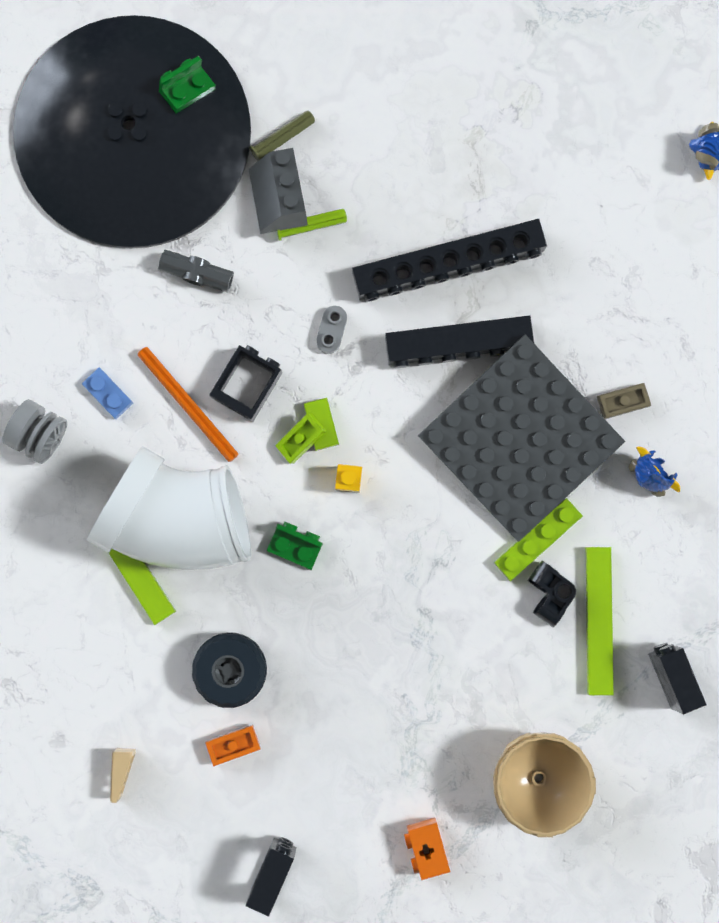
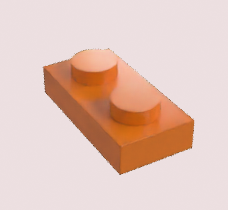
[205,725,261,766]

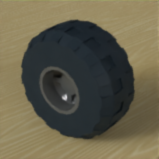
[192,633,267,708]

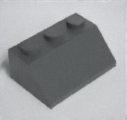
[249,148,308,234]

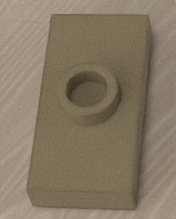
[597,383,651,419]

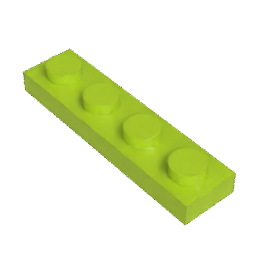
[494,498,583,581]

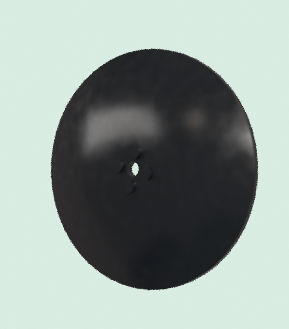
[13,15,251,249]

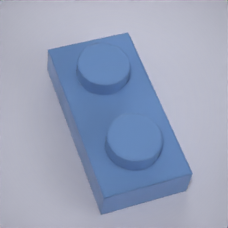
[82,367,133,419]

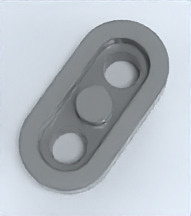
[317,306,347,354]

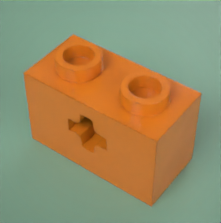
[404,818,450,880]

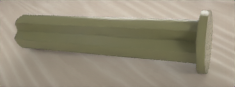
[249,111,315,161]

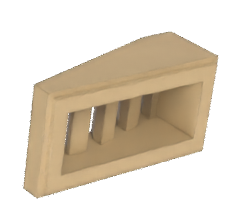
[110,748,136,803]

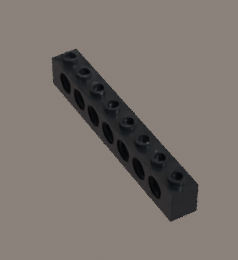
[352,219,547,302]

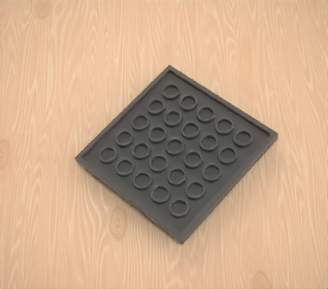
[418,334,626,542]

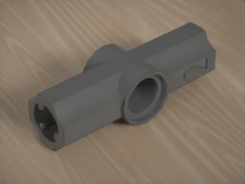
[158,250,234,293]

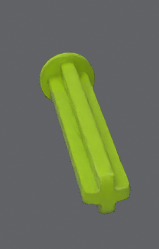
[277,209,347,241]

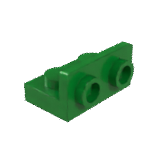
[159,56,216,114]
[267,521,323,570]

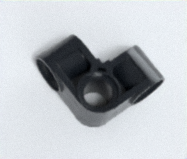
[527,560,576,627]

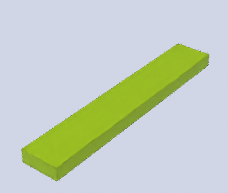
[585,547,614,695]

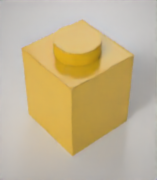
[335,464,362,493]

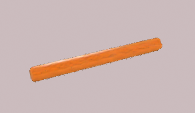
[138,347,238,462]

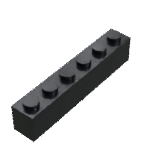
[385,315,534,368]

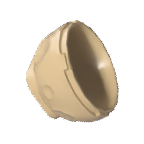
[493,732,596,837]

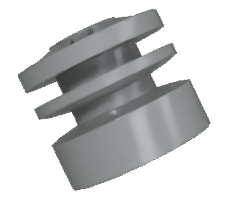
[2,399,67,464]

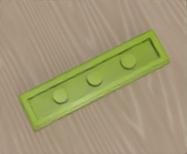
[109,549,176,625]

